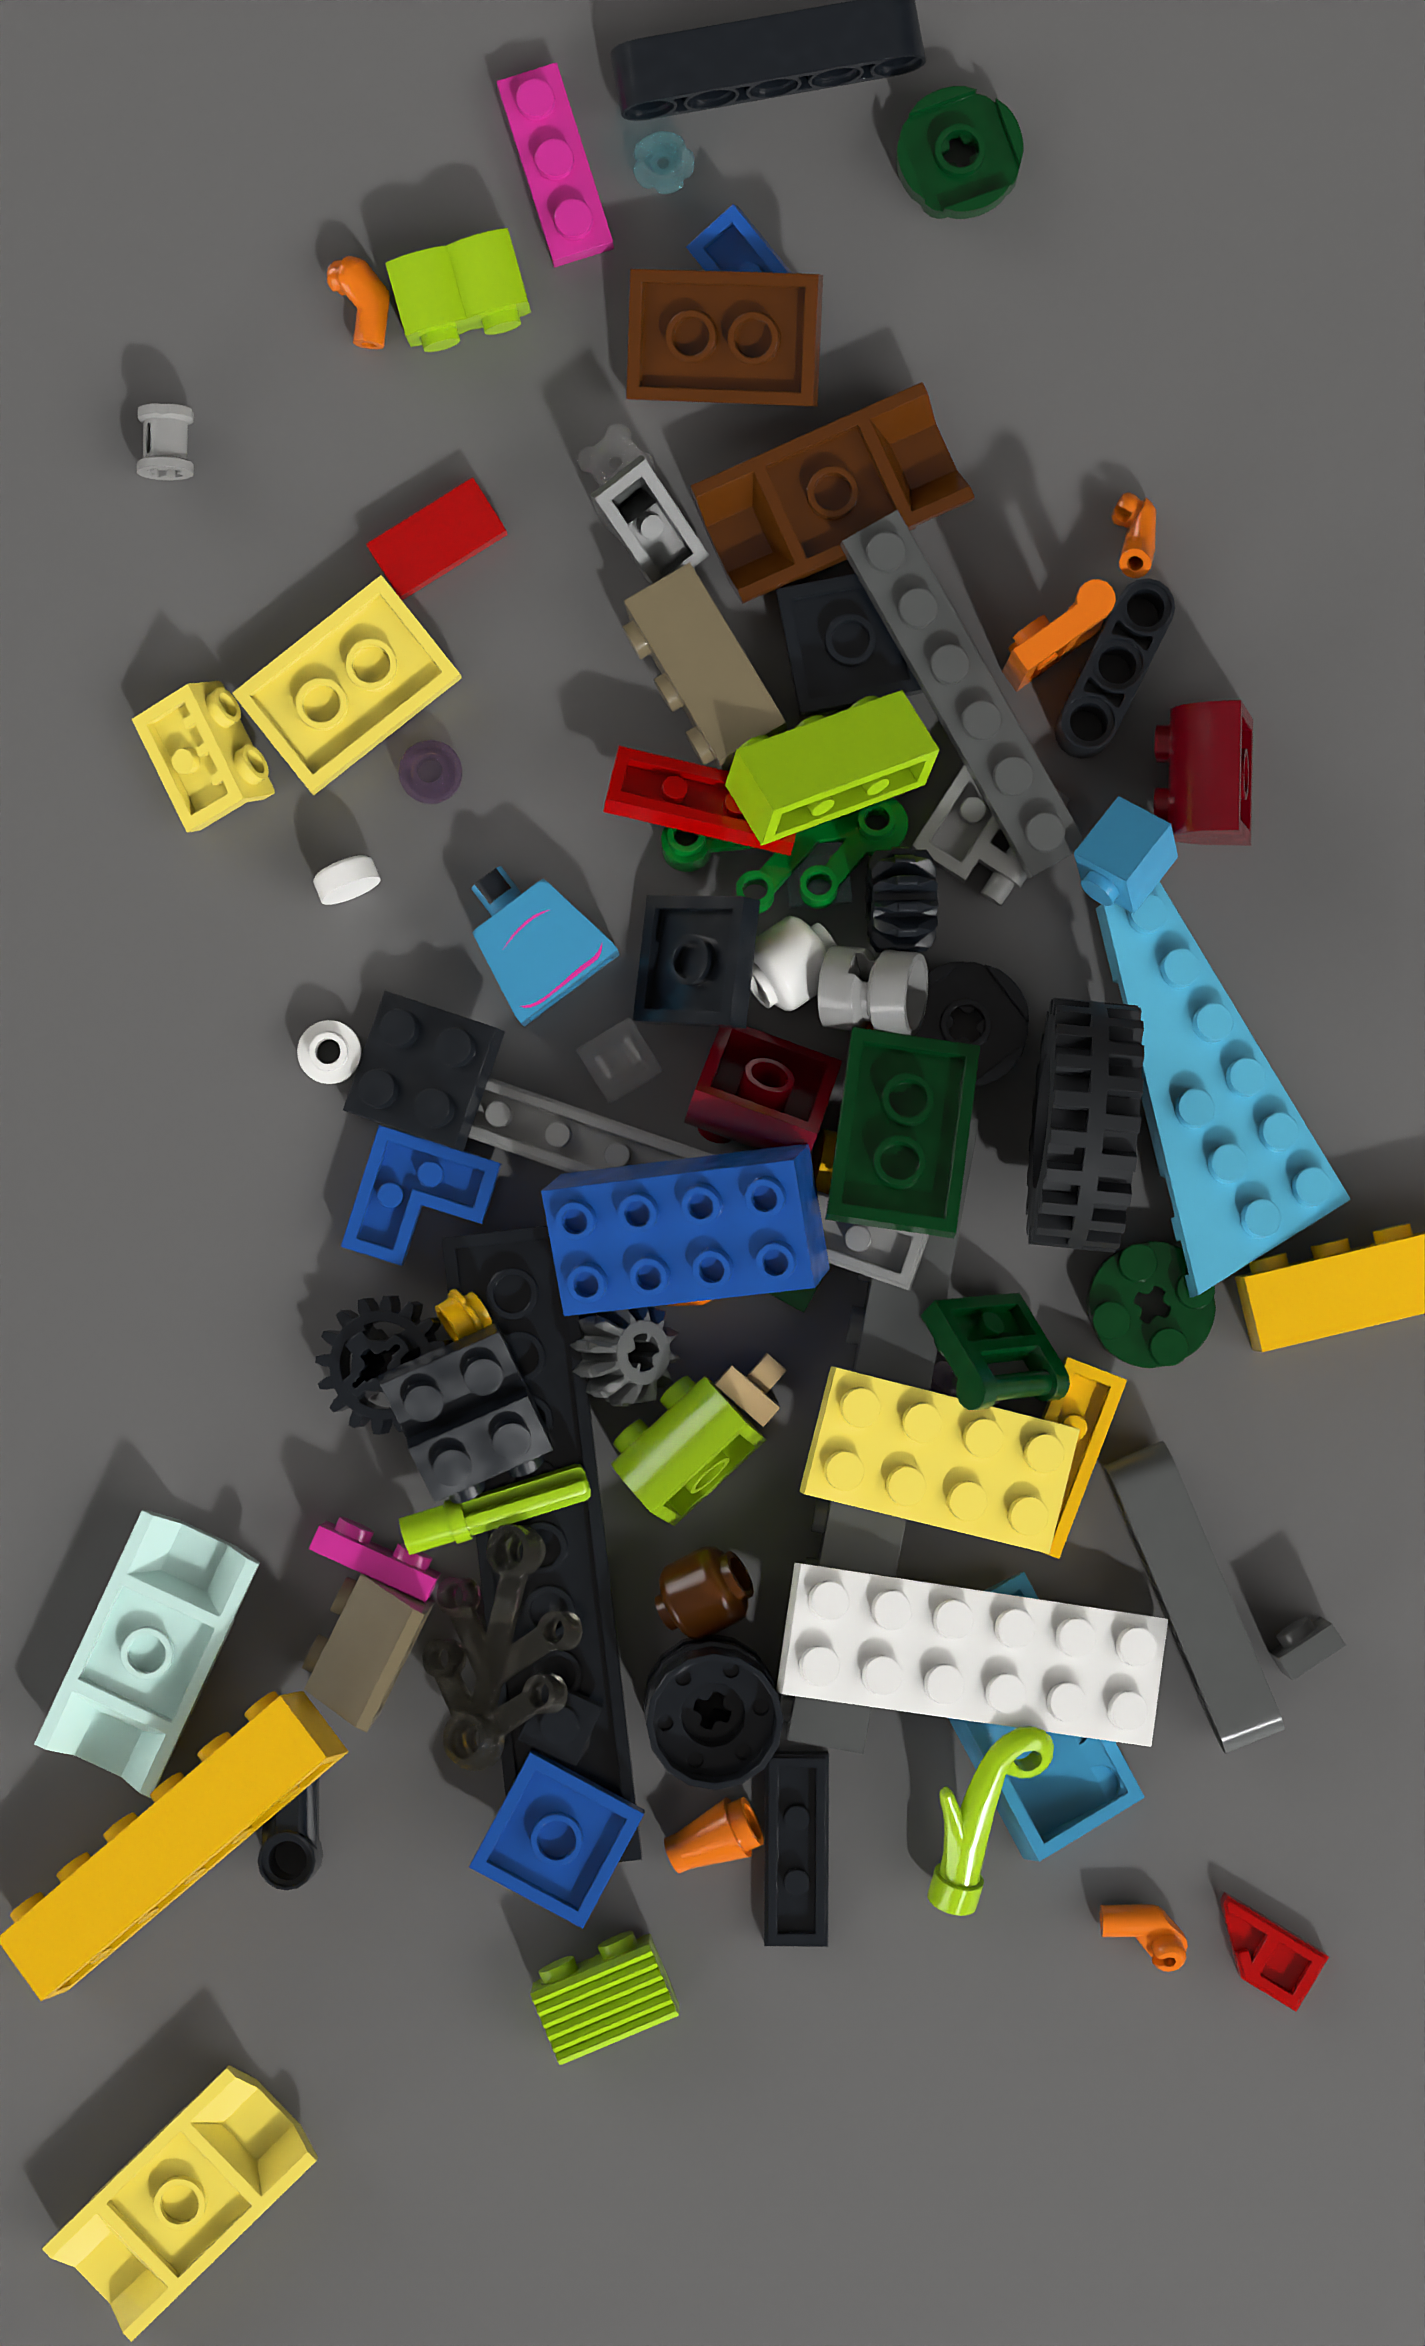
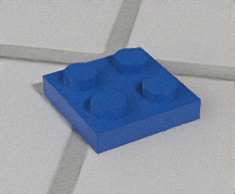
[469,1749,645,1929]

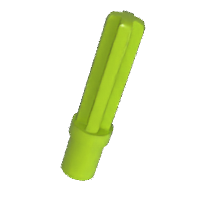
[399,1464,591,1555]

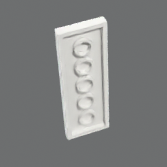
[776,1563,1168,1747]

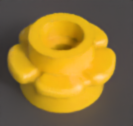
[435,1289,492,1342]

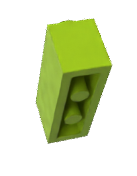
[725,690,940,846]

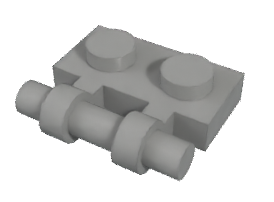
[911,765,1070,906]

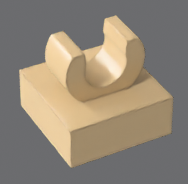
[715,1353,787,1427]

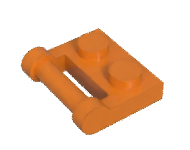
[1002,579,1116,692]

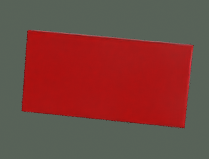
[366,477,508,601]

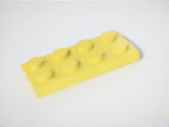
[799,1366,1080,1554]

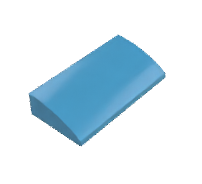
[948,1572,1145,1862]

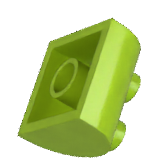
[611,1376,767,1526]

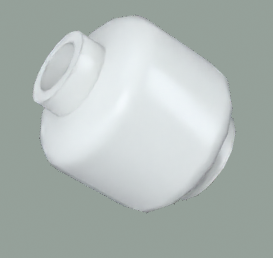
[750,916,837,1011]

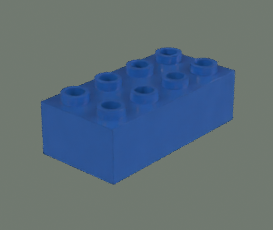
[541,1144,830,1316]

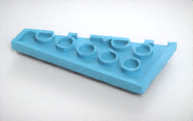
[1095,881,1351,1298]

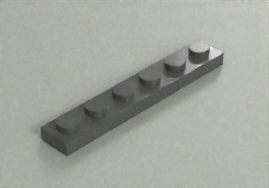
[840,510,1084,879]

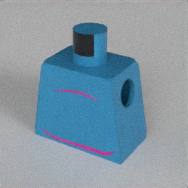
[471,866,620,1027]

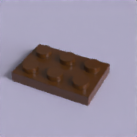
[626,269,823,407]

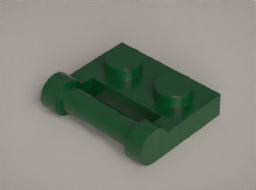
[920,1293,1070,1410]

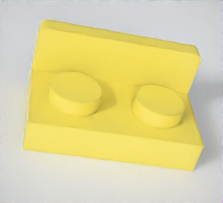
[132,681,275,833]

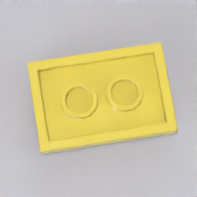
[232,575,462,795]

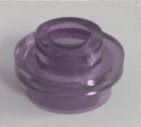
[399,740,463,804]

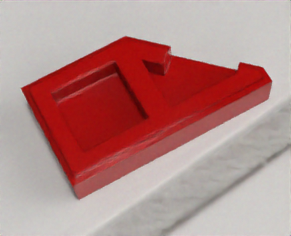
[1220,1892,1329,2012]

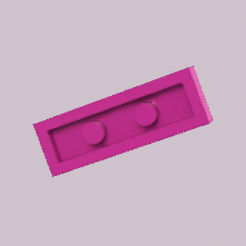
[496,62,614,268]

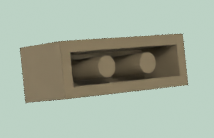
[622,563,788,771]

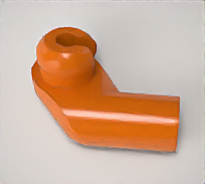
[326,256,390,349]
[1111,492,1157,578]
[1100,1904,1188,1972]

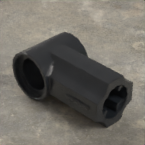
[258,1778,323,1891]

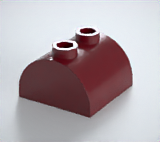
[1154,700,1254,846]
[684,1026,842,1152]

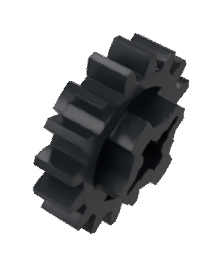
[315,1295,453,1435]

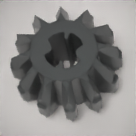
[569,1307,682,1407]

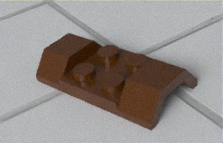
[690,382,975,604]

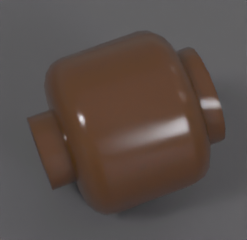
[655,1546,754,1641]

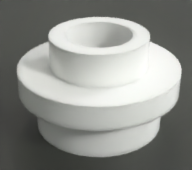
[297,1020,362,1084]

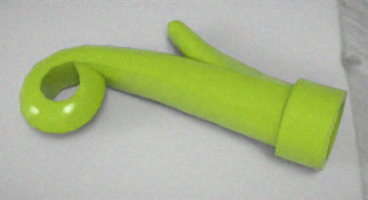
[927,1726,1054,1916]

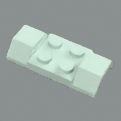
[34,1509,260,1798]

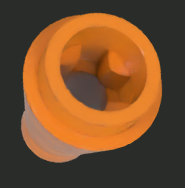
[664,1797,764,1874]

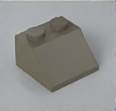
[302,1573,435,1733]

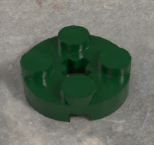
[896,86,1024,219]
[1086,1241,1216,1368]

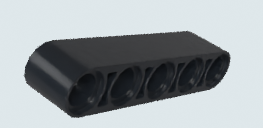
[610,0,926,121]

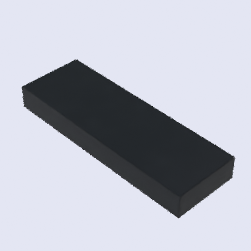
[764,1751,829,1947]

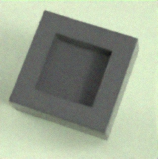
[1268,1616,1346,1681]

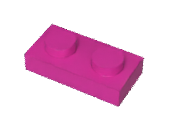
[309,1516,441,1602]

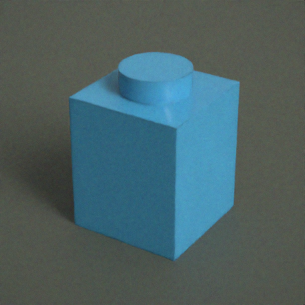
[1074,796,1178,914]

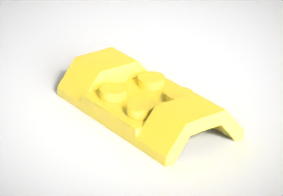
[42,2065,318,2342]

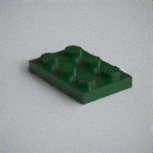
[825,1027,980,1239]

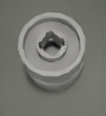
[818,945,928,1036]

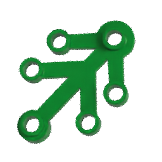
[661,797,908,914]

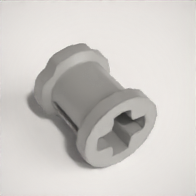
[137,403,194,480]

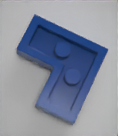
[341,1125,502,1266]

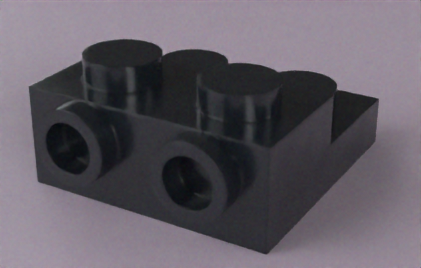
[378,1323,553,1504]

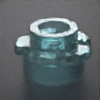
[633,131,695,194]

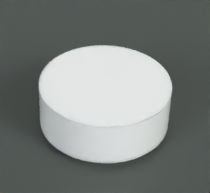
[313,855,381,905]

